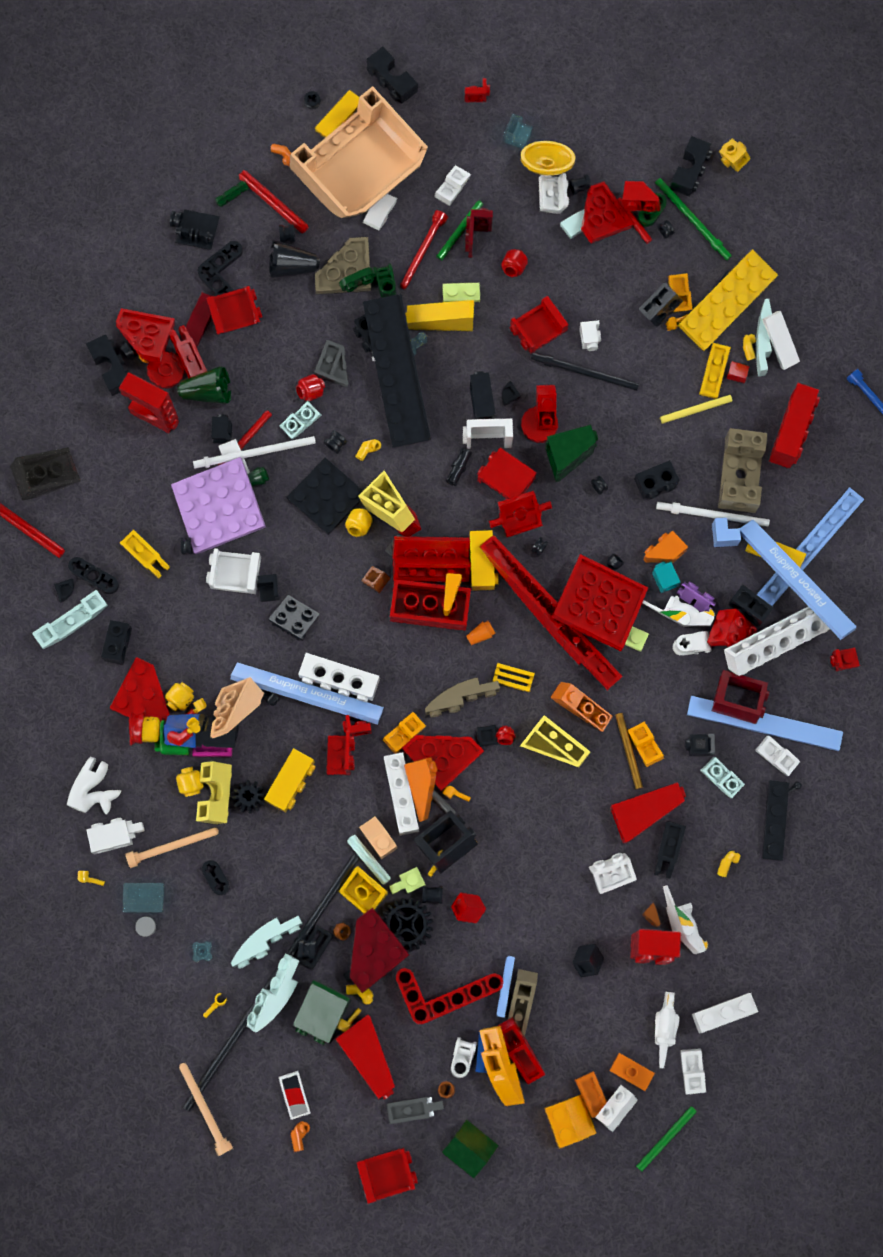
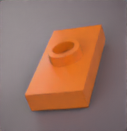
[609,1053,655,1091]
[575,1071,607,1118]

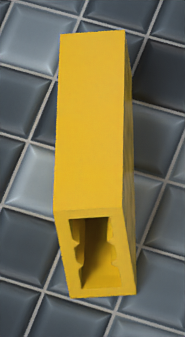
[405,300,474,331]

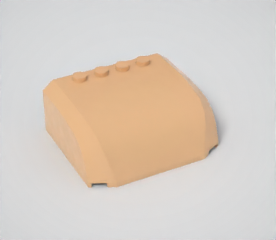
[290,86,428,218]

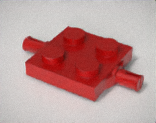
[489,491,552,537]

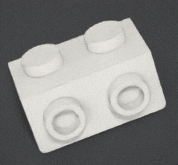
[539,173,569,214]

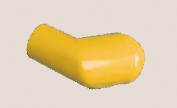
[743,334,756,361]
[355,439,381,461]
[717,851,740,877]

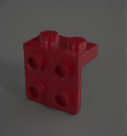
[465,208,493,258]

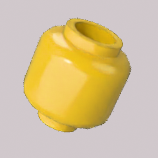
[345,508,373,537]
[165,682,194,712]
[176,767,204,797]

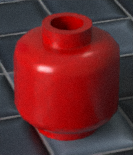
[501,249,528,277]
[296,374,325,402]

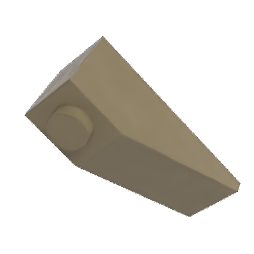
[508,969,538,1036]

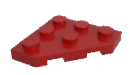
[581,182,634,243]
[116,308,175,363]
[110,657,170,722]
[402,735,484,791]

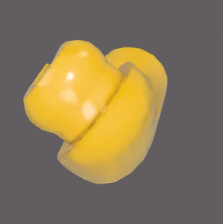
[346,984,373,1005]

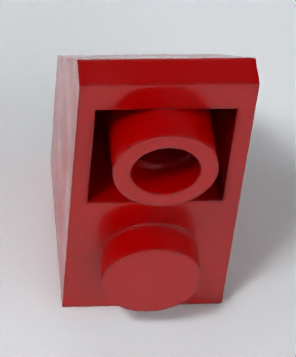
[622,181,661,212]
[536,385,557,429]

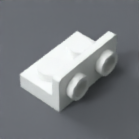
[589,853,637,894]
[596,1085,637,1132]

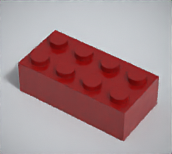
[769,383,820,469]
[390,579,471,631]
[630,929,681,965]

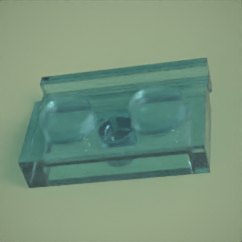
[122,883,164,913]

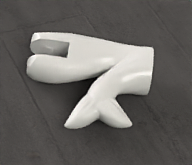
[67,756,121,814]

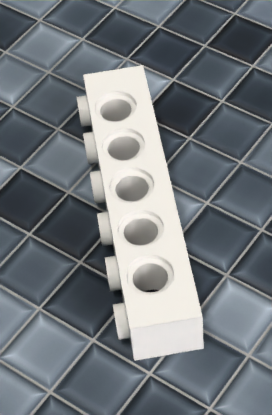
[724,606,830,676]

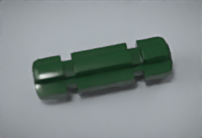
[215,181,249,207]

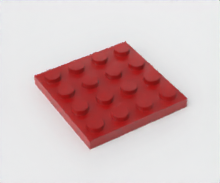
[551,554,648,652]

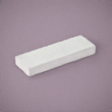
[762,311,800,370]

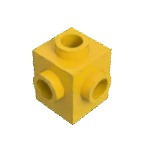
[719,139,750,172]

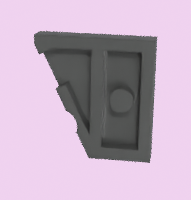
[314,340,348,387]

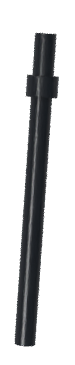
[531,352,639,391]

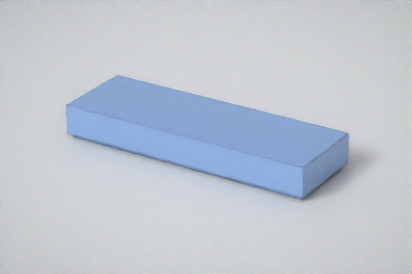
[496,956,515,1018]

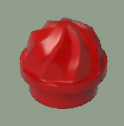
[496,726,515,745]

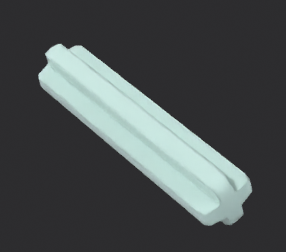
[347,835,391,885]

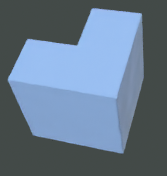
[712,518,741,547]

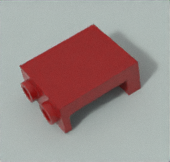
[206,286,263,335]
[510,296,569,353]
[477,447,537,499]
[357,1148,418,1204]

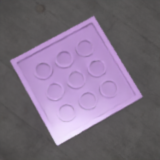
[171,457,266,554]

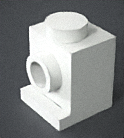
[579,320,601,351]

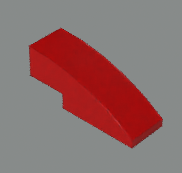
[496,1017,545,1085]

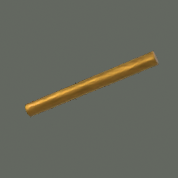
[615,713,643,789]

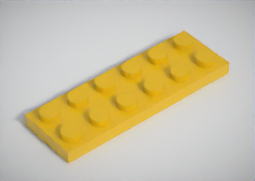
[677,249,778,351]

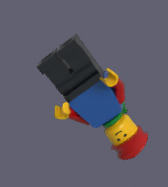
[129,698,239,755]

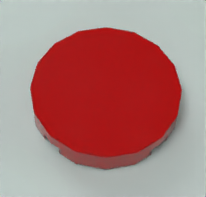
[147,352,184,388]
[521,406,558,443]

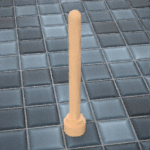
[125,828,219,868]
[179,1063,233,1156]

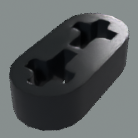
[202,860,230,896]

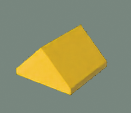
[339,866,388,914]

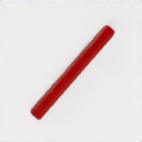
[239,170,308,234]
[0,503,65,558]

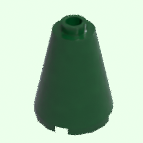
[177,367,231,404]

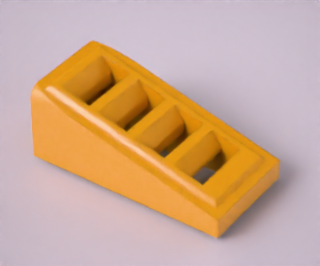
[443,573,462,616]

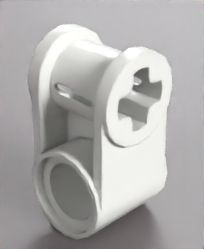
[673,631,712,655]
[451,1037,477,1078]

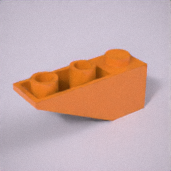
[551,682,613,732]

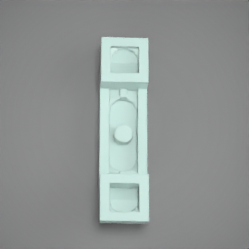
[32,590,108,649]

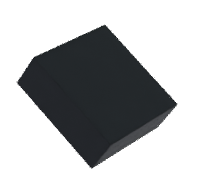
[476,725,498,747]

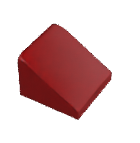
[727,361,749,383]

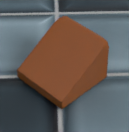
[361,566,390,593]
[642,902,661,928]

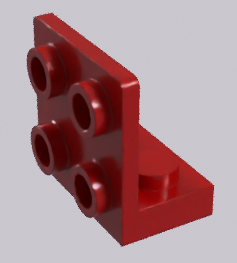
[327,731,355,775]

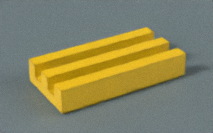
[492,663,535,692]

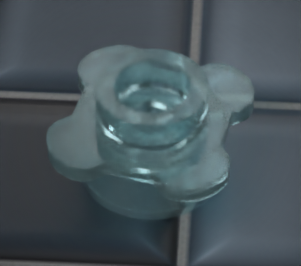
[192,941,212,962]

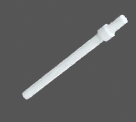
[656,502,770,527]

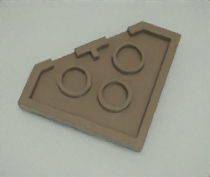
[315,237,371,294]

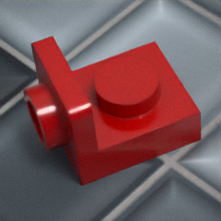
[465,78,490,102]
[830,648,860,671]
[342,715,372,736]

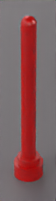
[400,210,448,289]

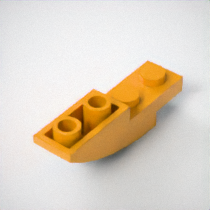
[480,1026,525,1106]

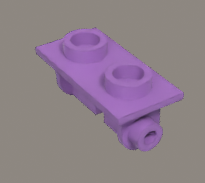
[676,581,716,612]

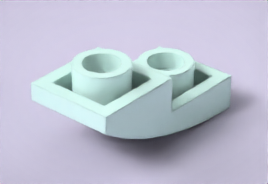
[560,210,584,239]
[280,401,321,439]
[700,757,745,798]

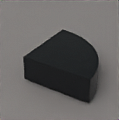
[502,381,521,406]
[54,578,74,603]

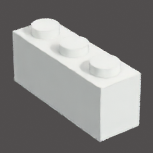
[692,993,758,1033]

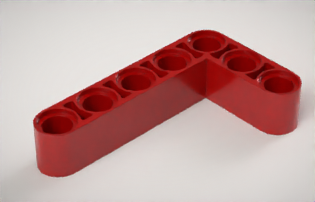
[396,968,503,1025]

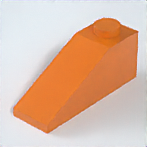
[404,757,437,822]

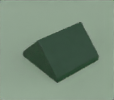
[442,1120,499,1178]

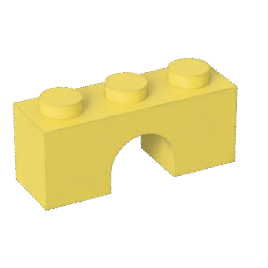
[196,761,232,824]

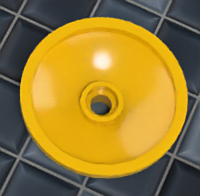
[521,141,575,176]

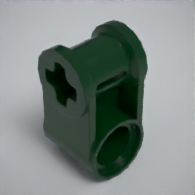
[373,263,396,298]

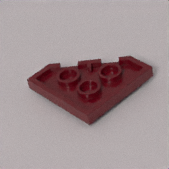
[350,907,410,993]

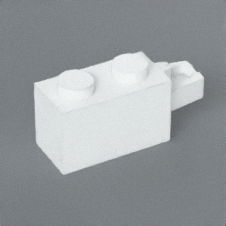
[87,818,145,854]

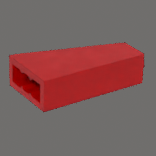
[610,783,686,845]
[336,1015,395,1100]

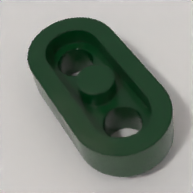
[638,193,667,227]
[339,267,375,292]

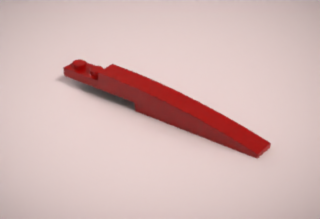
[480,535,623,691]

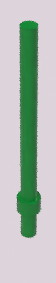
[655,178,732,261]

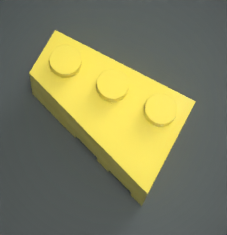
[520,715,591,768]

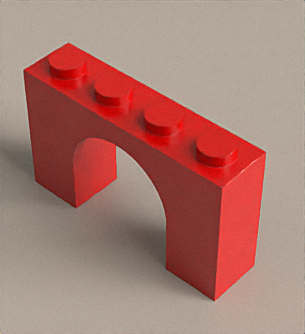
[119,372,179,433]

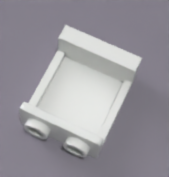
[463,419,513,449]
[206,548,261,594]

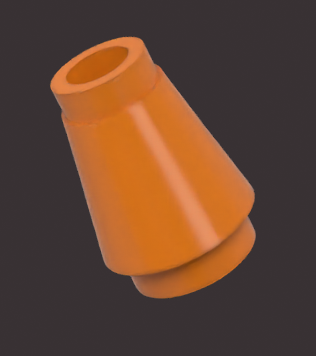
[466,621,496,645]

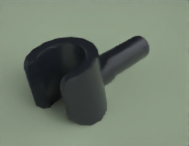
[262,692,280,706]

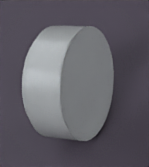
[135,917,156,937]

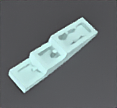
[756,299,772,376]

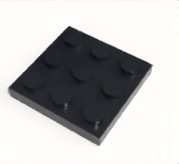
[287,458,363,535]

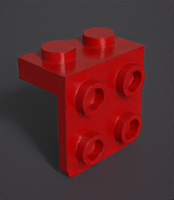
[707,609,757,647]

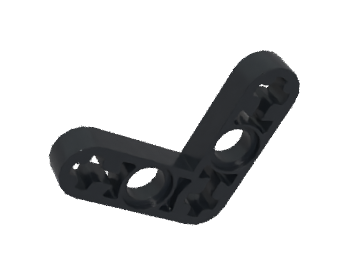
[197,241,243,296]

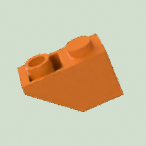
[643,531,688,564]

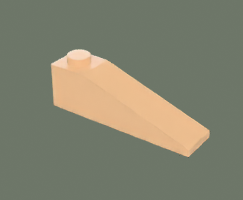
[210,677,264,738]

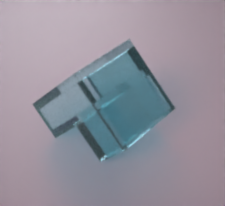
[503,113,533,150]

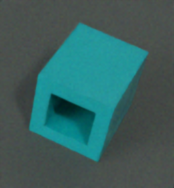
[652,562,680,593]

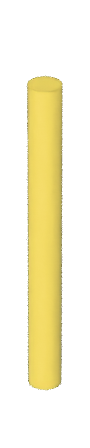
[660,395,732,424]

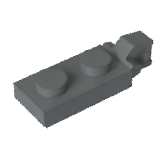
[387,1097,444,1124]

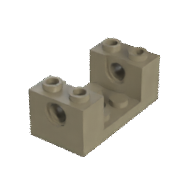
[718,428,767,513]

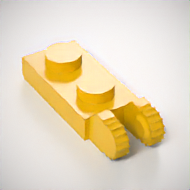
[120,530,170,579]

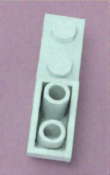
[231,916,302,969]
[246,953,299,1032]

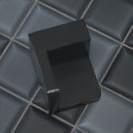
[257,574,280,602]
[572,944,604,977]

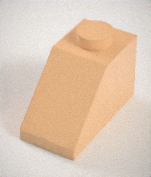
[359,817,397,860]

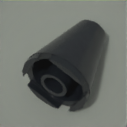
[269,240,320,278]

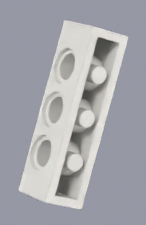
[298,653,380,702]
[384,752,419,836]

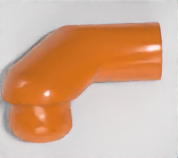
[271,144,291,166]
[291,1122,310,1152]

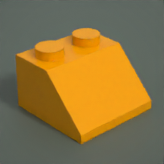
[544,1095,596,1148]

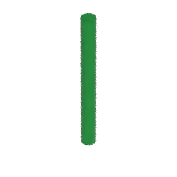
[436,200,483,260]
[636,1106,697,1172]

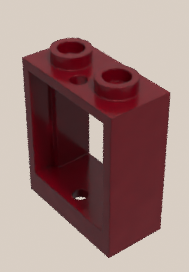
[711,670,770,724]

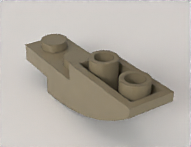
[425,678,500,717]

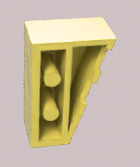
[358,471,415,532]

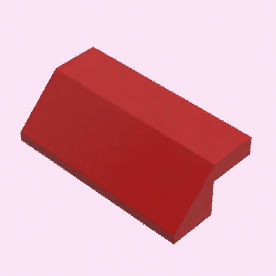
[392,536,471,582]

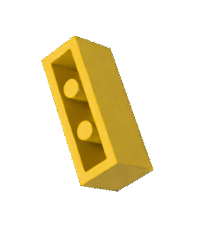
[469,530,498,591]
[264,748,316,813]

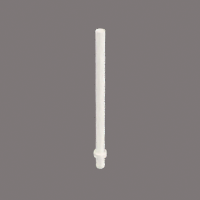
[193,436,315,469]

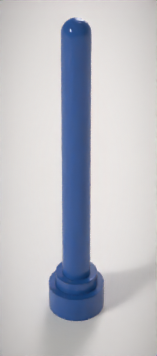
[847,369,883,414]

